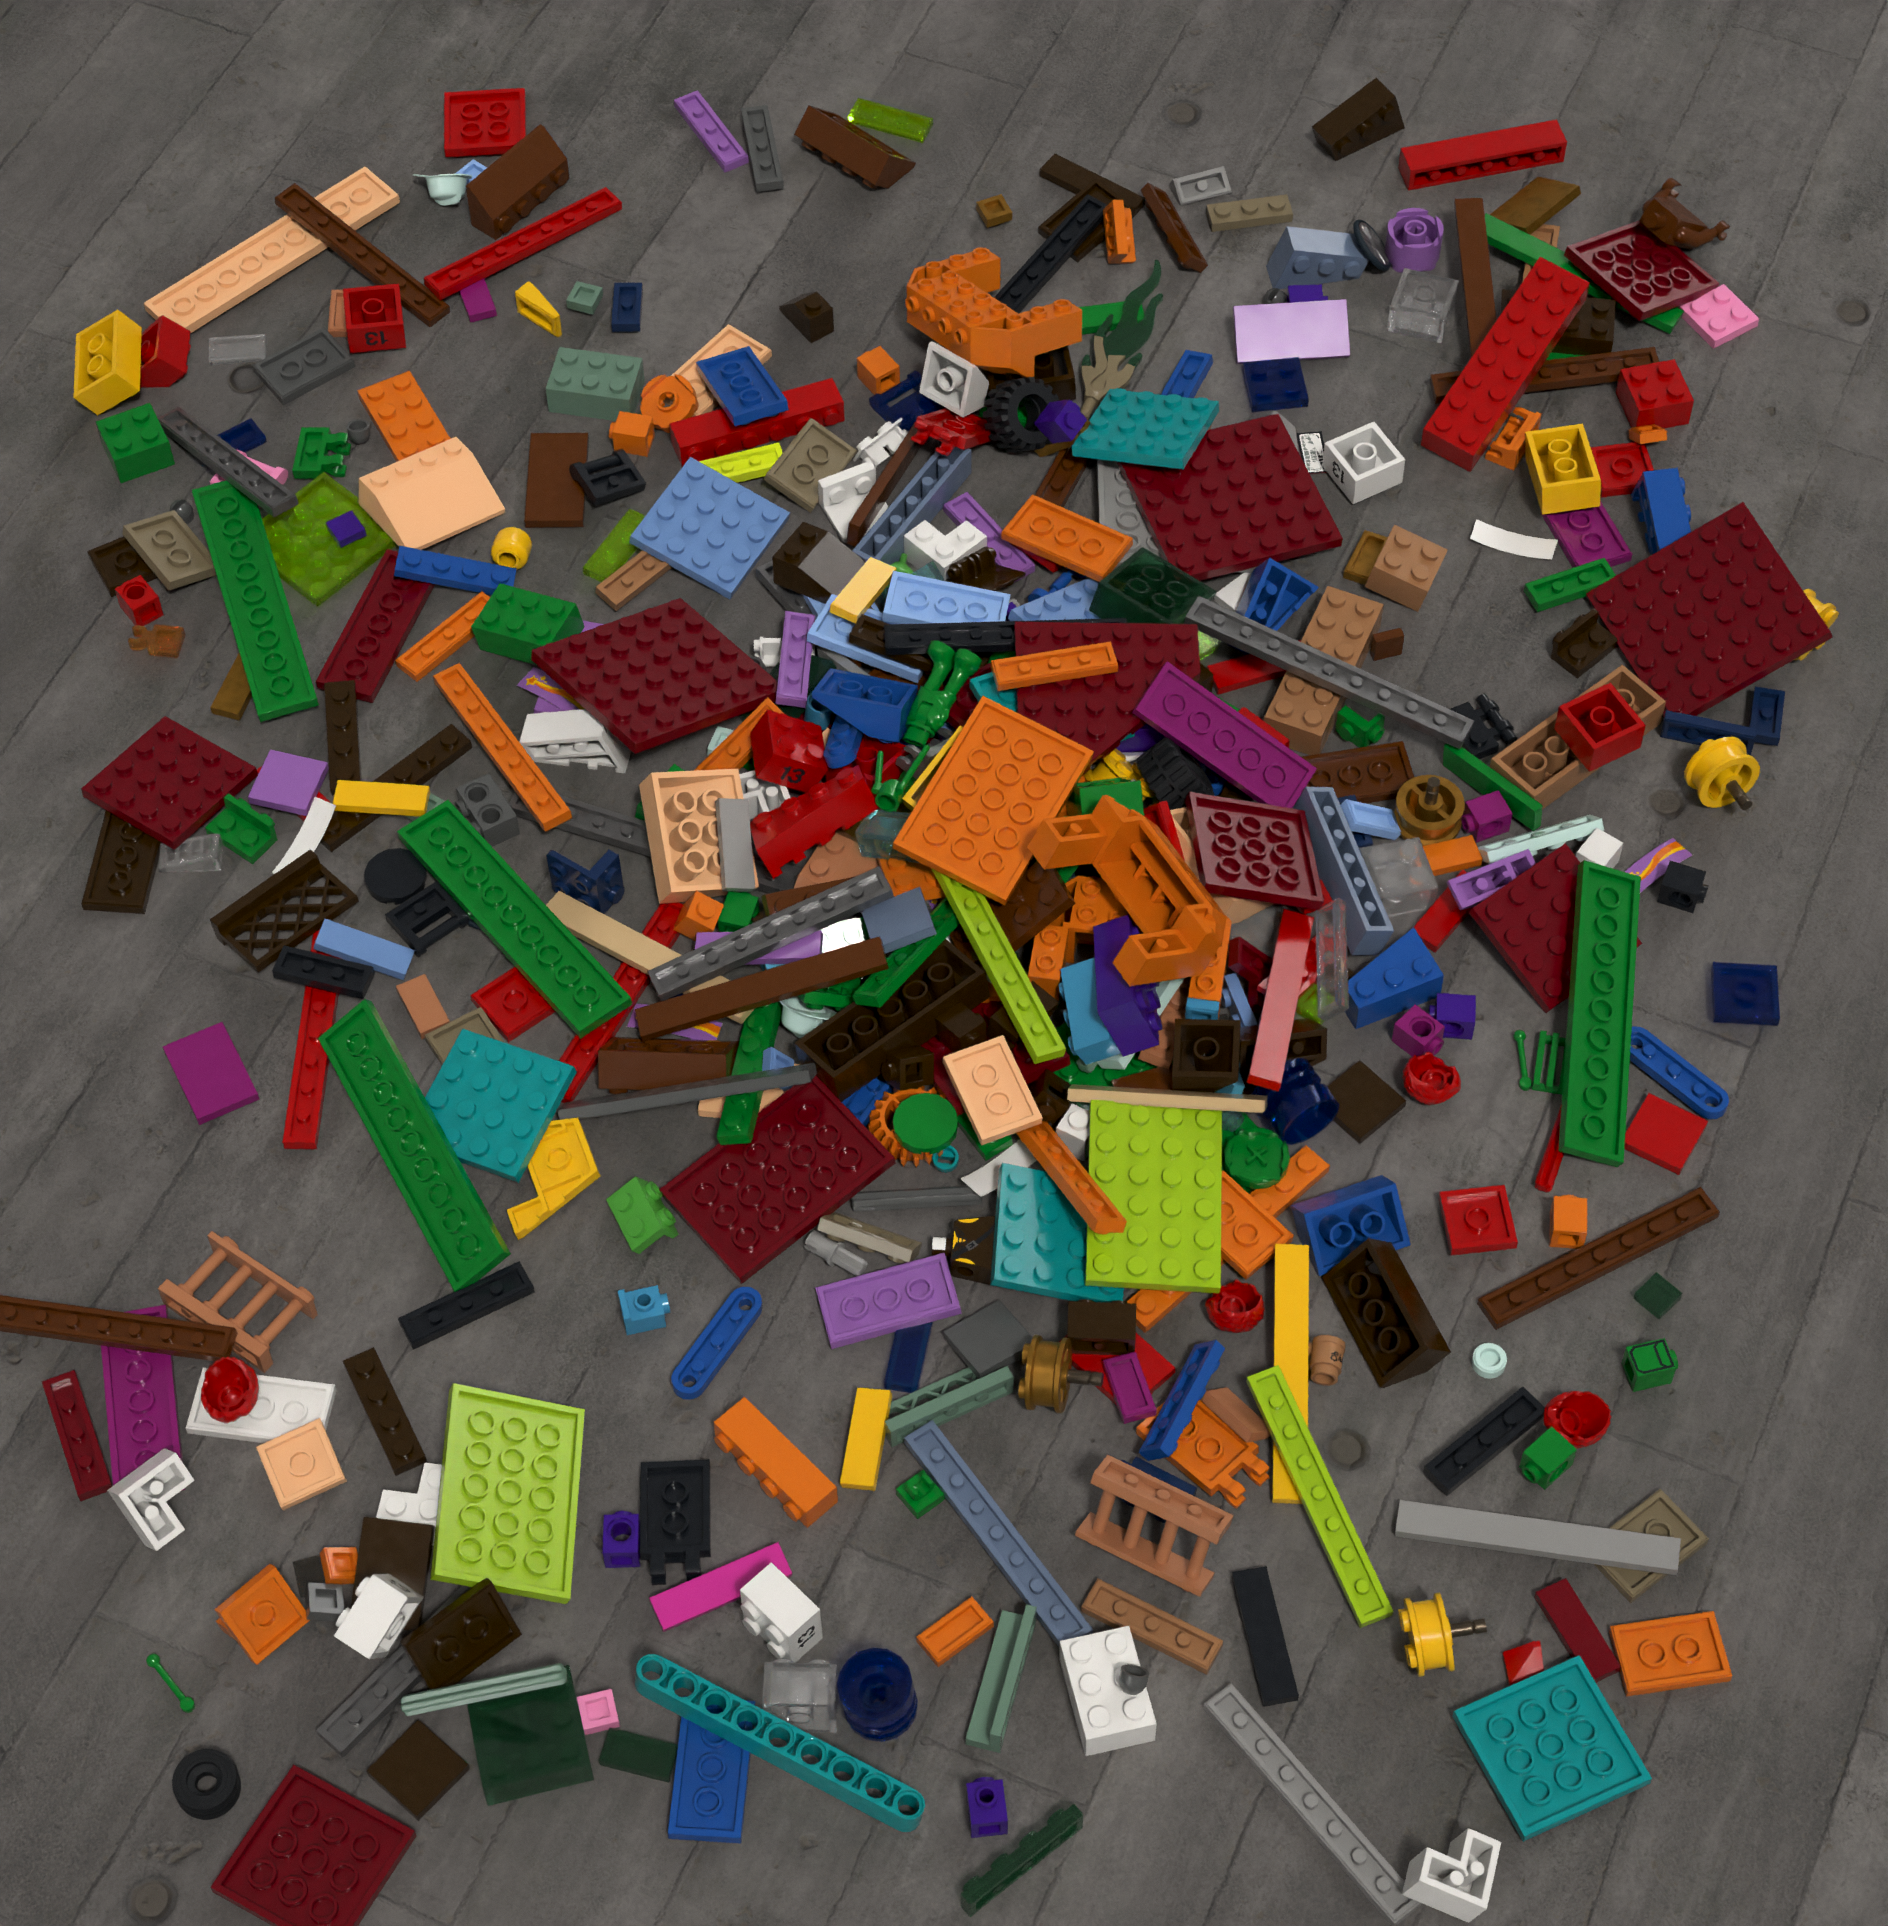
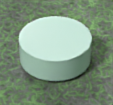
[1472,1343,1507,1379]

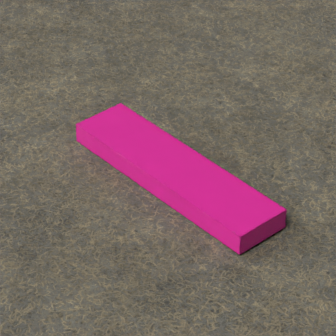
[649,1542,792,1632]

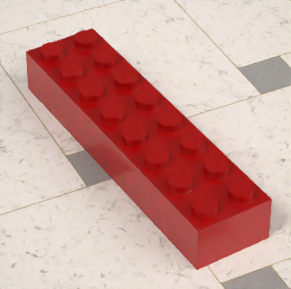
[1421,257,1590,472]

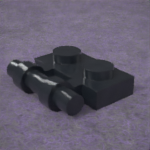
[1450,694,1517,760]

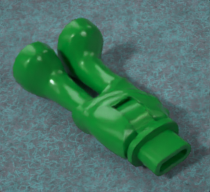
[903,640,982,748]

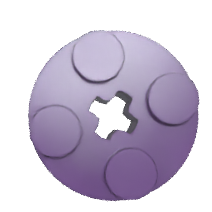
[1385,208,1444,272]

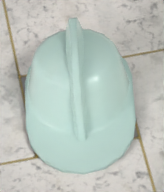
[413,174,472,206]
[779,996,837,1039]

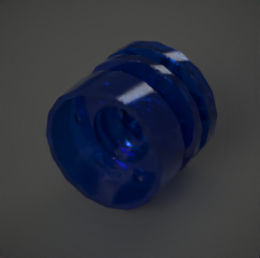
[1252,1058,1340,1145]
[837,1648,918,1742]

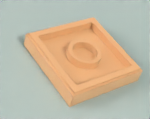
[256,1418,347,1510]

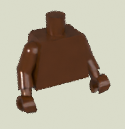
[1640,178,1730,250]

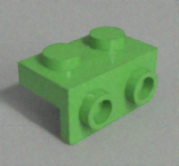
[606,1176,679,1254]

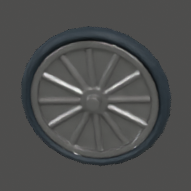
[1353,220,1391,271]

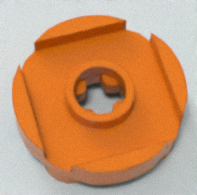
[640,374,699,433]

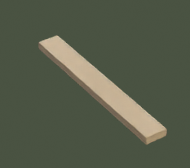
[546,891,754,1024]

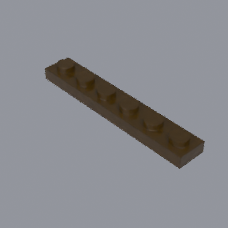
[320,724,472,852]

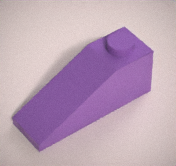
[1446,849,1536,910]

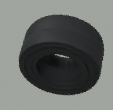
[172,1749,241,1820]

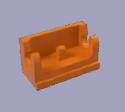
[1485,407,1542,471]

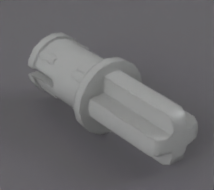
[804,1230,868,1276]

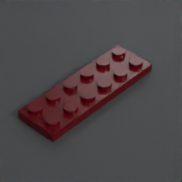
[316,549,435,703]

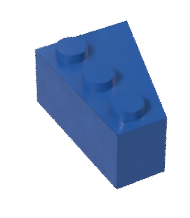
[1631,468,1691,555]

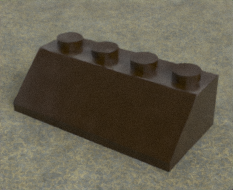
[1322,1238,1451,1388]

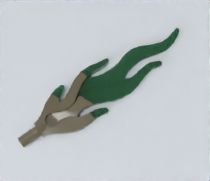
[1080,260,1163,419]

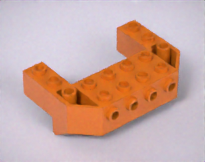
[905,247,1082,377]
[1027,795,1227,986]
[1028,876,1232,1020]

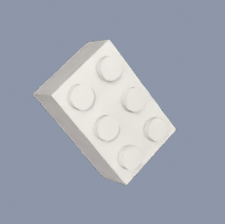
[1059,1626,1157,1756]

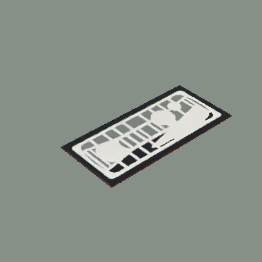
[1296,431,1327,474]

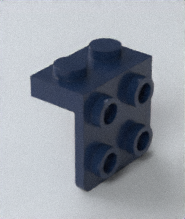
[546,849,625,914]

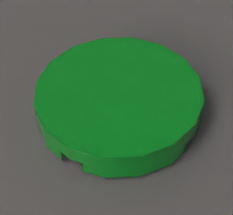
[893,1093,958,1154]
[1224,1127,1290,1189]

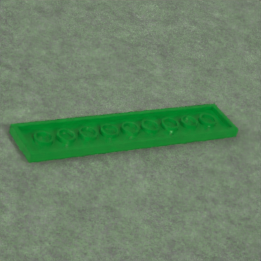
[192,481,319,722]
[397,800,632,1039]
[1558,860,1641,1167]
[318,999,511,1292]

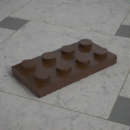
[950,862,1075,975]

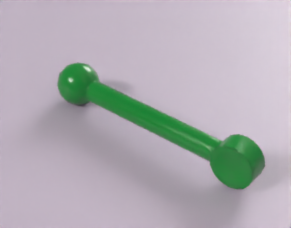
[1513,1030,1532,1091]
[146,1654,195,1713]

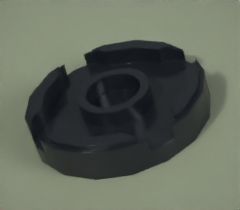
[364,848,427,905]

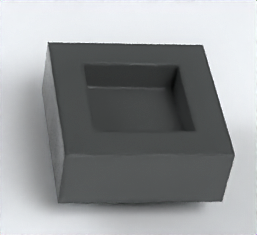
[305,1582,344,1622]

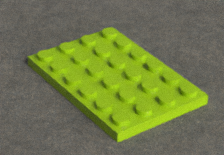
[1085,1100,1222,1293]
[430,1383,585,1604]

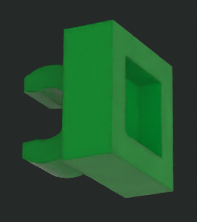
[896,1470,945,1519]

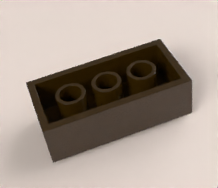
[1498,289,1616,355]

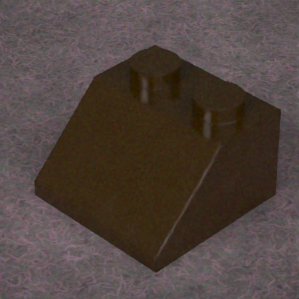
[1172,1019,1241,1093]

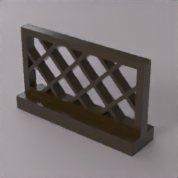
[210,849,359,973]

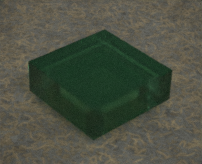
[1633,1272,1683,1319]

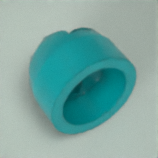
[932,1145,959,1173]

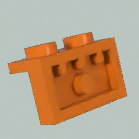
[1103,200,1136,264]

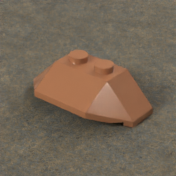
[794,828,879,888]

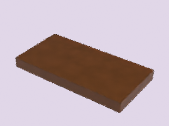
[524,433,589,528]
[1295,741,1414,804]

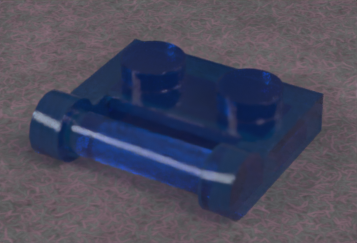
[869,370,945,431]

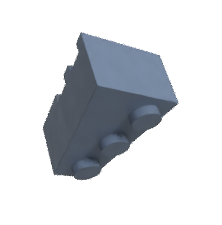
[1266,226,1369,289]

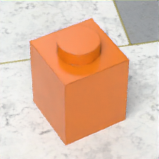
[857,346,900,398]
[609,411,655,457]
[673,890,724,941]
[1549,1195,1587,1249]

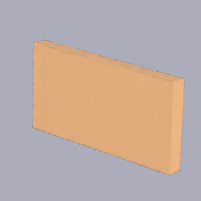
[664,324,772,417]

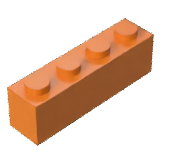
[714,1397,838,1528]

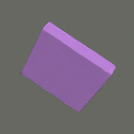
[248,750,329,816]

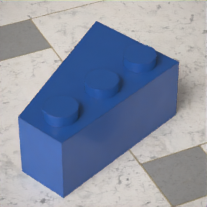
[1224,557,1319,655]
[1341,927,1444,1030]

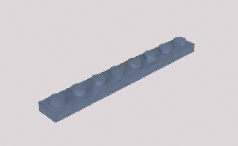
[904,1420,1093,1648]

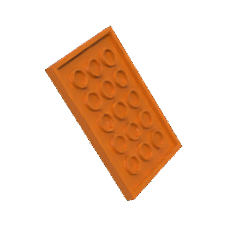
[892,696,1094,906]

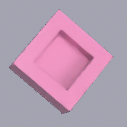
[577,1689,620,1735]

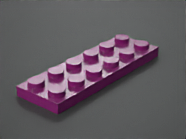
[1132,661,1317,808]
[101,1304,186,1491]

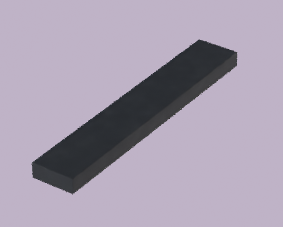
[994,194,1107,314]

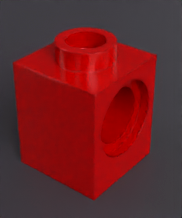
[115,575,164,629]

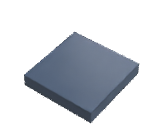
[861,887,937,954]

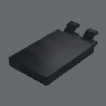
[640,1459,711,1585]

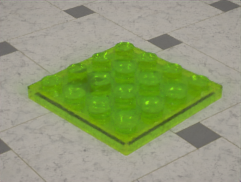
[262,472,397,607]

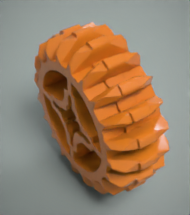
[869,1086,951,1168]

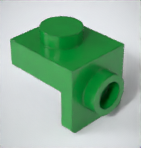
[1335,705,1385,748]

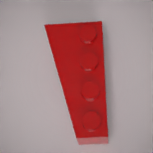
[750,765,879,879]

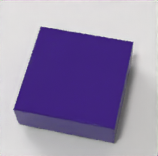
[326,510,367,548]

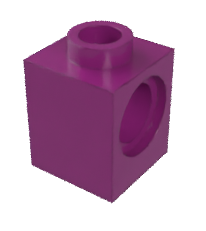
[1461,790,1513,843]
[1392,1004,1445,1057]

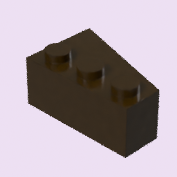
[1312,78,1405,161]
[1239,1018,1327,1095]

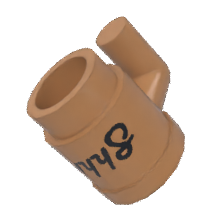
[1308,1335,1346,1386]

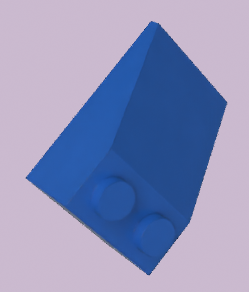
[812,668,918,743]

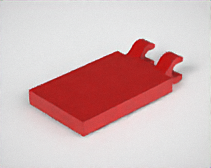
[910,408,992,456]

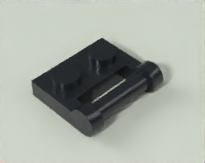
[569,449,646,506]
[385,881,470,957]

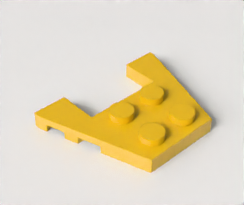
[507,1118,601,1240]

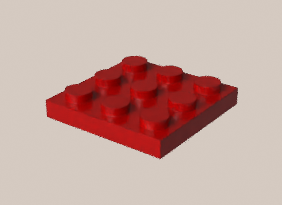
[444,88,526,157]

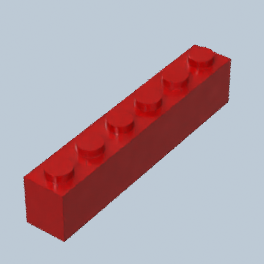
[1398,119,1567,191]
[669,378,845,467]

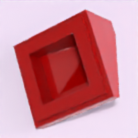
[1502,1640,1544,1686]

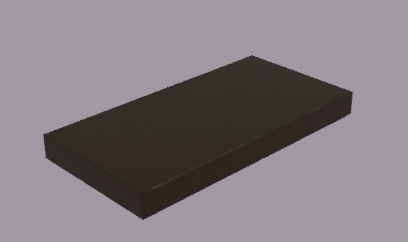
[81,810,163,914]

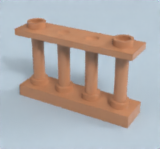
[158,1231,318,1373]
[1075,1455,1234,1597]

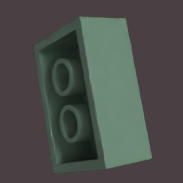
[546,347,645,421]

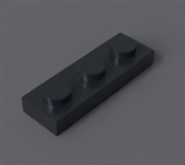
[272,945,375,999]

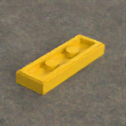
[829,557,897,624]
[333,780,430,817]
[840,1387,892,1491]

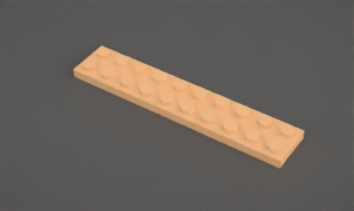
[144,167,400,334]

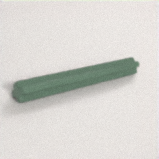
[400,1663,567,1716]

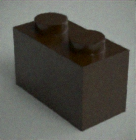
[1067,1299,1136,1355]

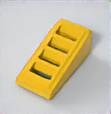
[515,281,562,337]

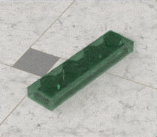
[961,1804,1083,1917]

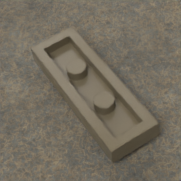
[1206,194,1293,232]
[817,1212,922,1263]

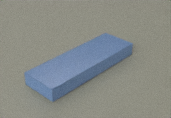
[313,919,415,981]

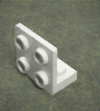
[818,460,888,543]

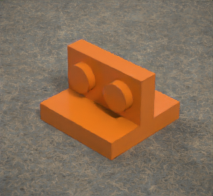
[214,1564,310,1665]

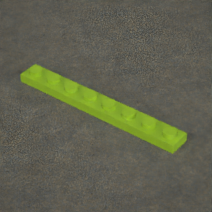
[931,868,1066,1064]
[1246,1365,1394,1628]

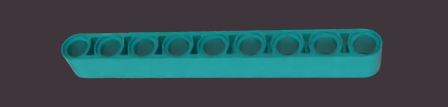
[635,1654,925,1832]

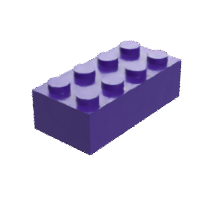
[1093,914,1162,1057]

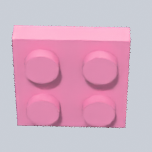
[1679,284,1759,349]

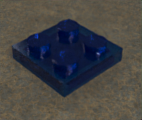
[1242,357,1309,412]
[1711,962,1780,1026]

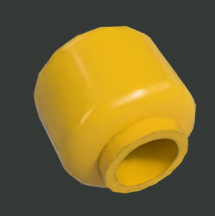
[491,527,532,570]

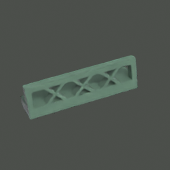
[885,1366,1014,1448]
[965,1604,1037,1753]

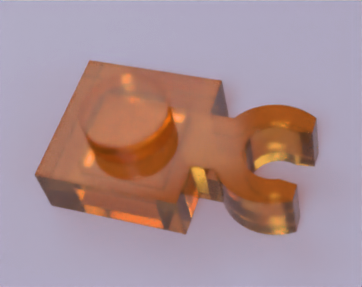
[128,624,186,658]

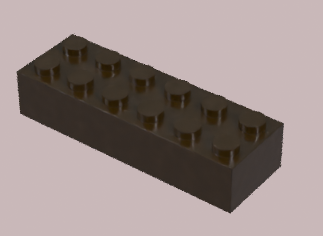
[794,939,990,1102]

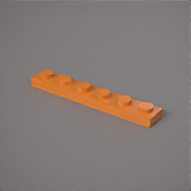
[1016,1121,1127,1235]

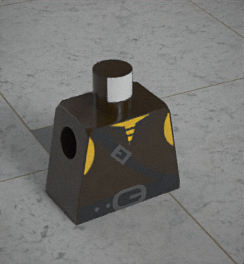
[932,1216,998,1287]

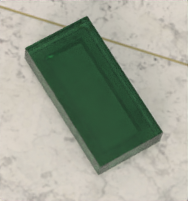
[599,1728,678,1783]

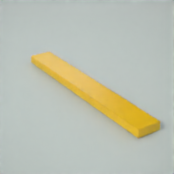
[1272,1244,1309,1504]

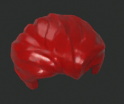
[1402,1052,1461,1105]
[1205,1279,1265,1333]
[201,1356,259,1424]
[1543,1391,1611,1449]

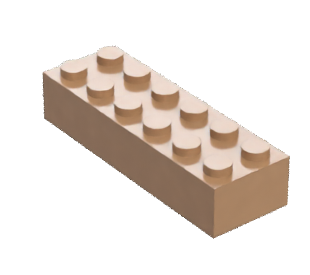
[1264,586,1384,755]
[1490,665,1666,810]

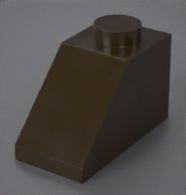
[779,291,834,343]

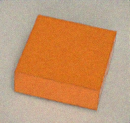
[1628,424,1667,444]
[319,1547,358,1584]

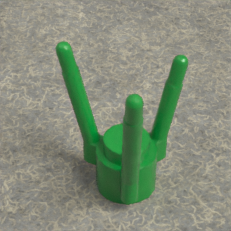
[871,745,930,812]

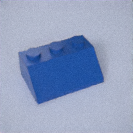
[1291,1175,1411,1276]

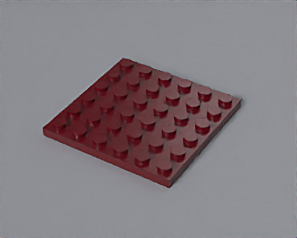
[1116,414,1343,586]
[1586,502,1833,718]
[531,598,778,754]

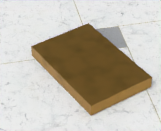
[1490,177,1581,235]

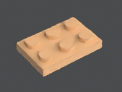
[943,1035,1043,1146]

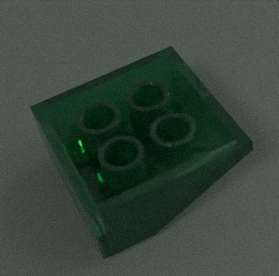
[1089,547,1217,624]
[467,1665,594,1806]

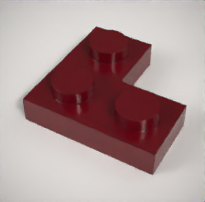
[1228,936,1272,1016]

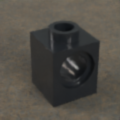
[1657,861,1709,913]

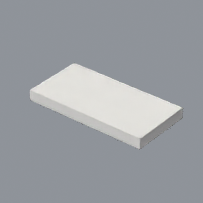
[186,1368,336,1443]

